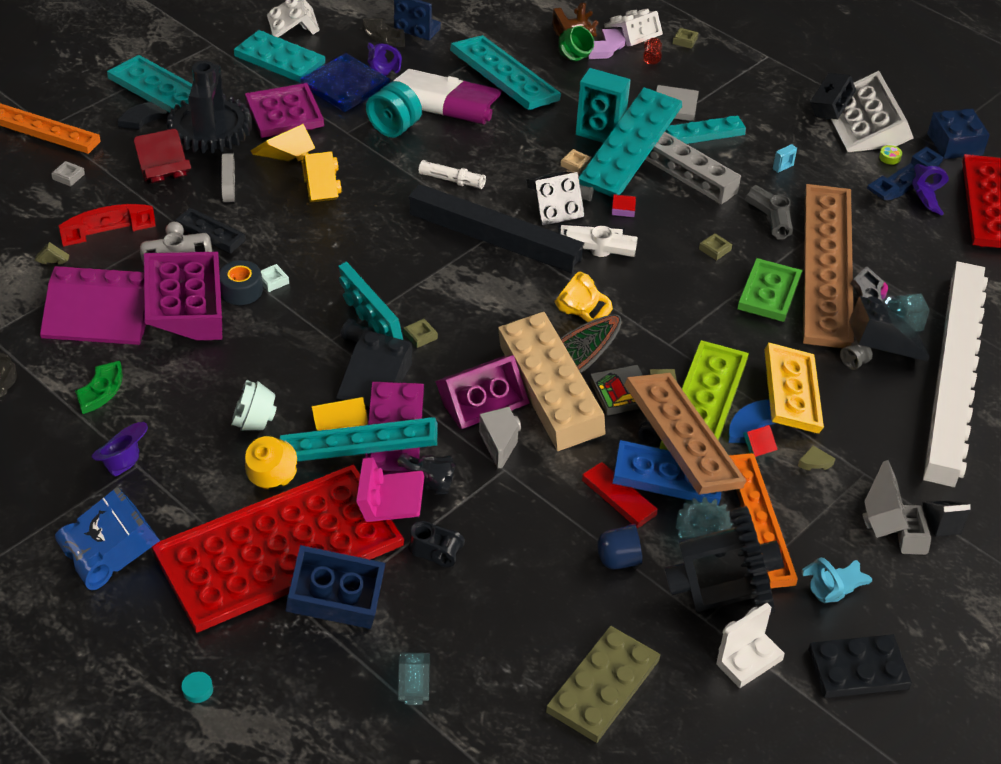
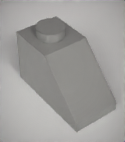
[479,407,521,469]

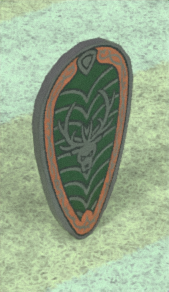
[560,314,622,373]

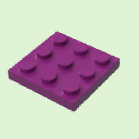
[245,83,324,138]

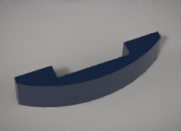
[867,147,943,200]

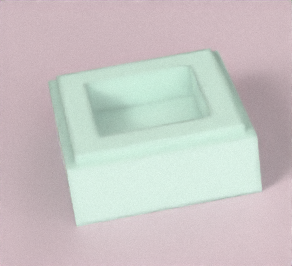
[261,264,289,292]

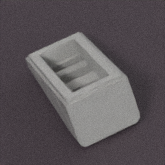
[897,505,931,555]

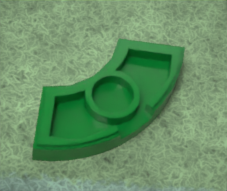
[75,361,123,414]

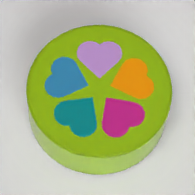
[879,145,902,165]

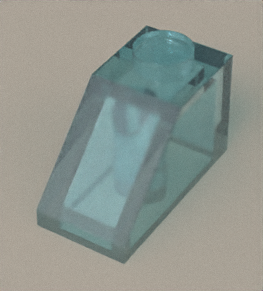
[884,293,930,332]
[398,653,430,705]

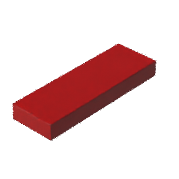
[582,462,658,529]

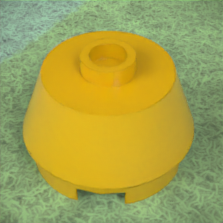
[245,436,297,490]

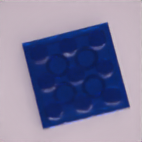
[300,53,390,112]

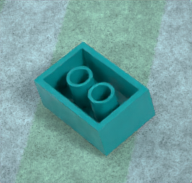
[576,68,631,143]

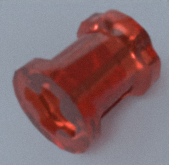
[643,37,662,64]

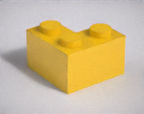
[301,152,341,203]

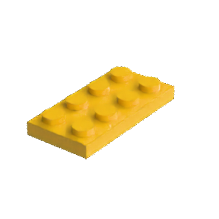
[764,342,824,434]

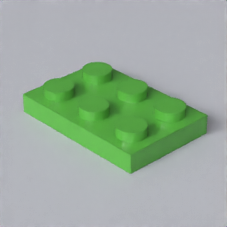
[738,258,802,322]

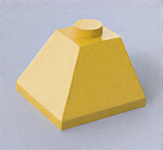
[251,124,315,161]

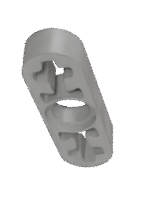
[222,153,235,202]

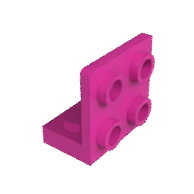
[356,457,424,522]

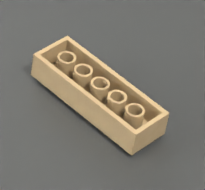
[498,312,605,452]

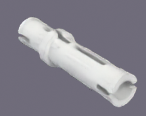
[419,160,486,189]

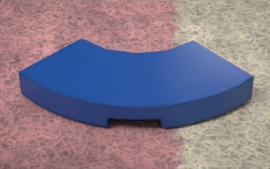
[728,399,776,443]

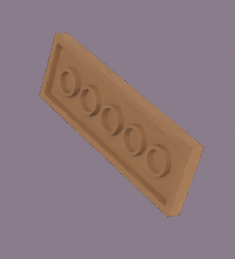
[624,373,746,495]

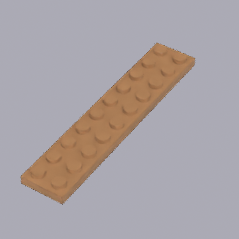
[803,184,854,348]

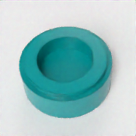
[182,672,213,703]

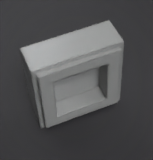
[51,161,85,186]

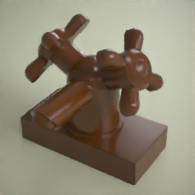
[552,3,598,37]

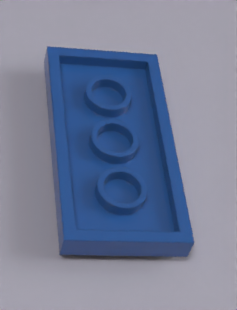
[613,440,721,506]

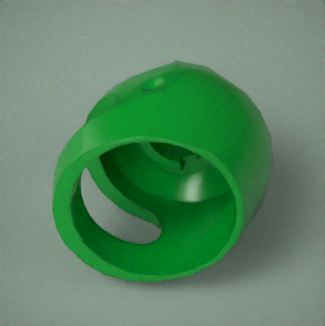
[558,26,594,61]

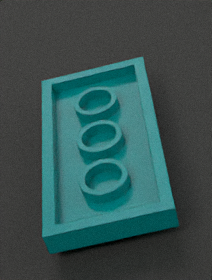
[234,30,325,83]
[338,261,403,340]

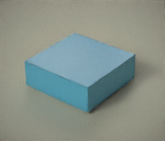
[773,144,797,173]

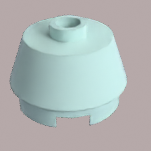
[231,380,277,430]

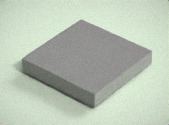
[656,85,699,121]

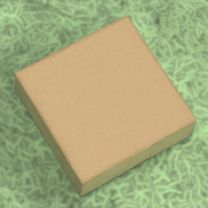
[561,149,591,174]

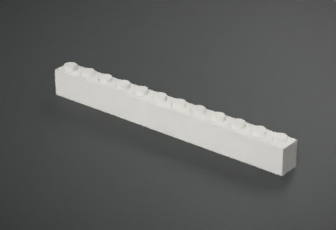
[923,261,988,487]

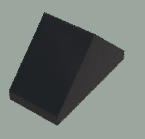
[923,500,970,537]

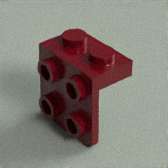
[134,129,191,183]

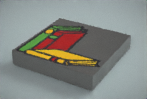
[590,365,643,415]

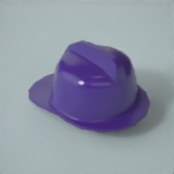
[92,422,148,476]

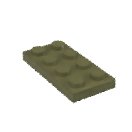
[546,626,660,743]

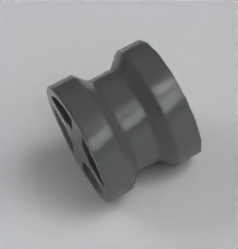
[840,340,872,370]

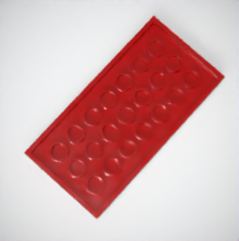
[151,464,404,633]

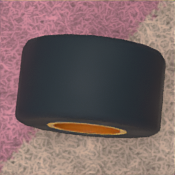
[219,260,263,305]

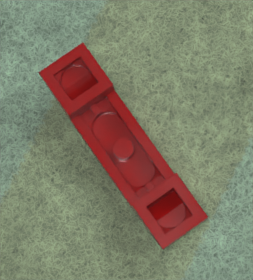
[59,204,156,247]

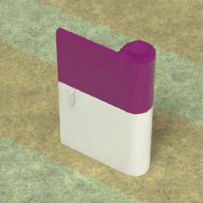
[393,69,503,125]

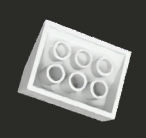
[831,71,913,152]

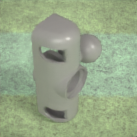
[140,221,212,265]

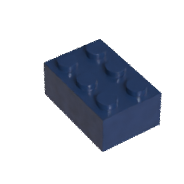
[286,545,386,629]

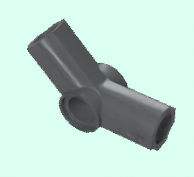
[746,185,793,239]

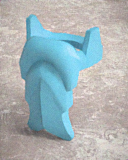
[802,557,872,603]

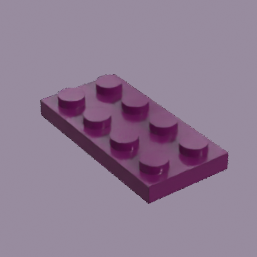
[365,382,424,475]

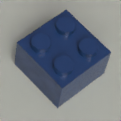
[928,109,990,159]

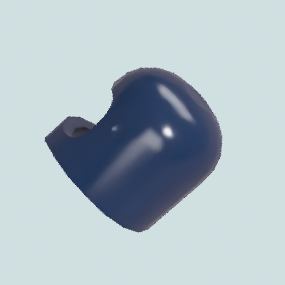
[598,523,642,569]

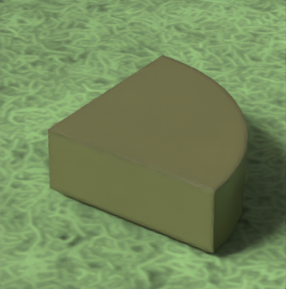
[35,242,70,265]
[798,446,836,470]

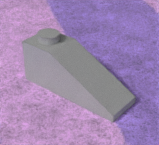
[863,460,909,538]

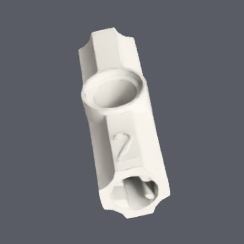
[566,226,638,257]

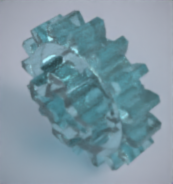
[676,497,733,539]

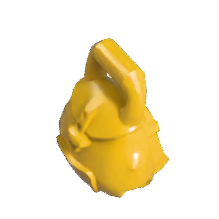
[555,272,613,322]

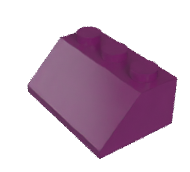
[435,355,530,429]

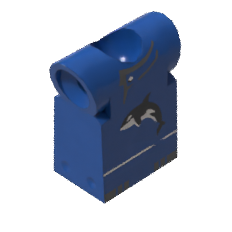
[55,487,160,590]

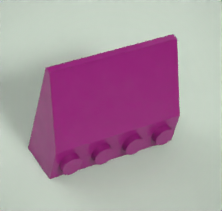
[144,252,222,340]
[40,266,146,345]

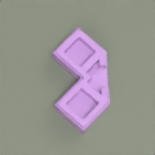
[588,28,625,59]

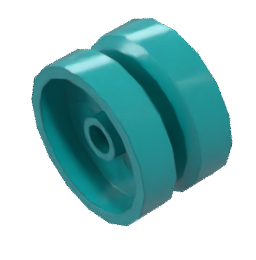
[366,81,422,138]

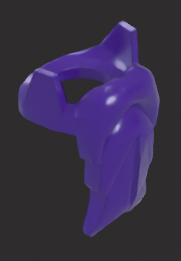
[367,43,402,76]
[912,163,949,215]

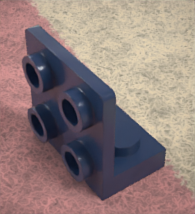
[394,0,441,41]

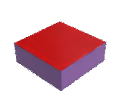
[612,195,636,217]

